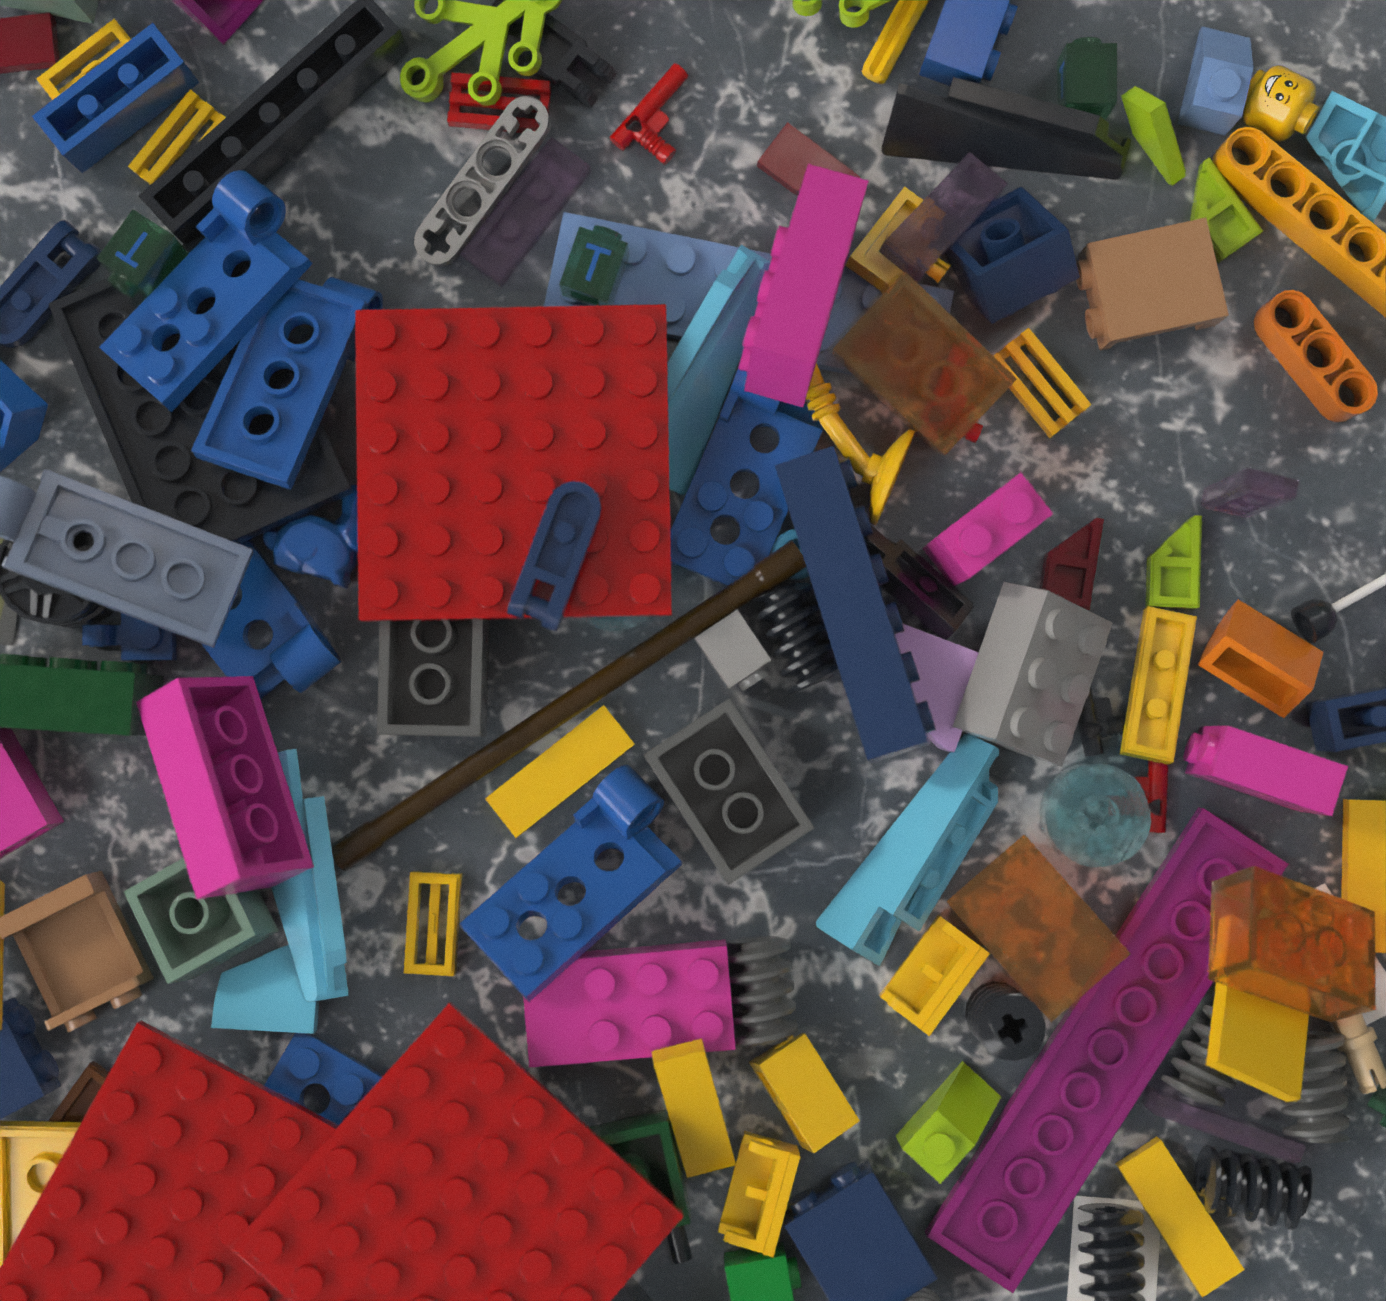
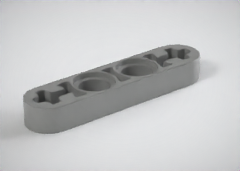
[414,96,551,267]

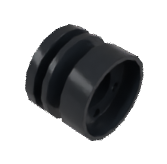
[0,533,114,628]

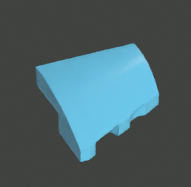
[1306,91,1386,223]
[211,944,319,1034]

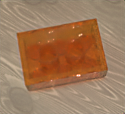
[827,271,1017,456]
[946,834,1131,1022]
[1208,866,1376,1022]

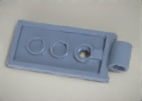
[0,470,253,648]

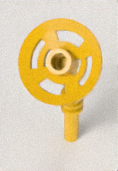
[806,362,915,526]

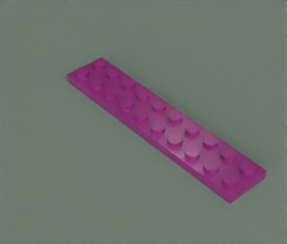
[925,807,1289,1293]

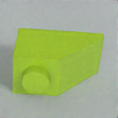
[895,1061,1001,1184]

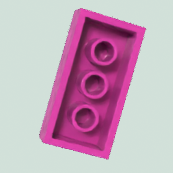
[739,164,868,408]
[136,676,314,900]
[523,939,736,1068]

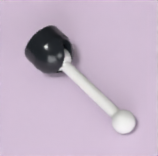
[1291,571,1386,643]

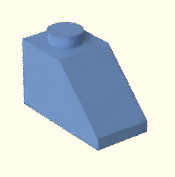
[1177,26,1253,135]

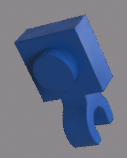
[82,613,177,661]

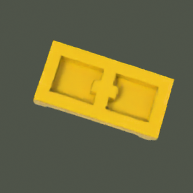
[879,915,990,1036]
[749,1033,860,1153]
[718,1131,800,1257]

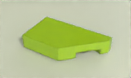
[1121,86,1186,186]
[1190,157,1263,264]
[1145,515,1202,609]

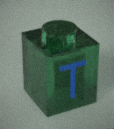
[1057,37,1117,119]
[97,209,188,298]
[559,225,630,306]

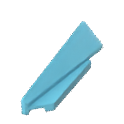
[667,245,771,494]
[816,734,999,966]
[272,749,348,1002]

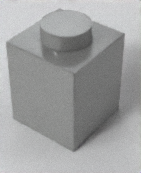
[695,610,771,691]

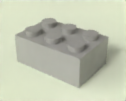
[952,582,1113,767]

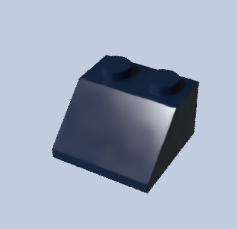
[934,186,1080,324]

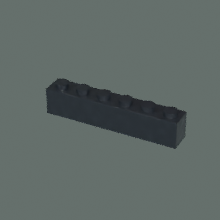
[138,0,409,244]

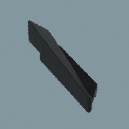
[881,77,1131,180]

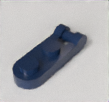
[0,220,105,348]
[507,481,602,632]

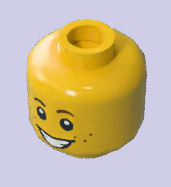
[1243,65,1320,142]

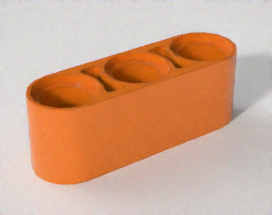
[1254,290,1378,422]

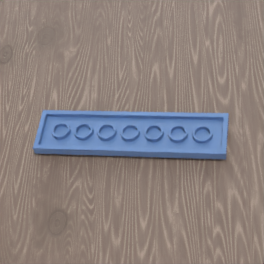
[544,212,954,391]

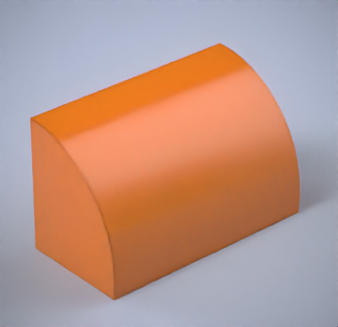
[1198,599,1324,718]

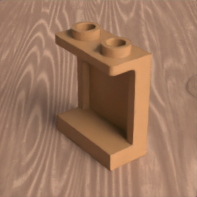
[1076,218,1229,350]
[0,871,154,1033]

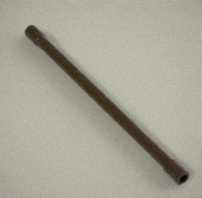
[331,540,806,871]

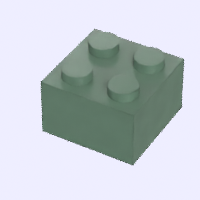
[124,858,279,984]

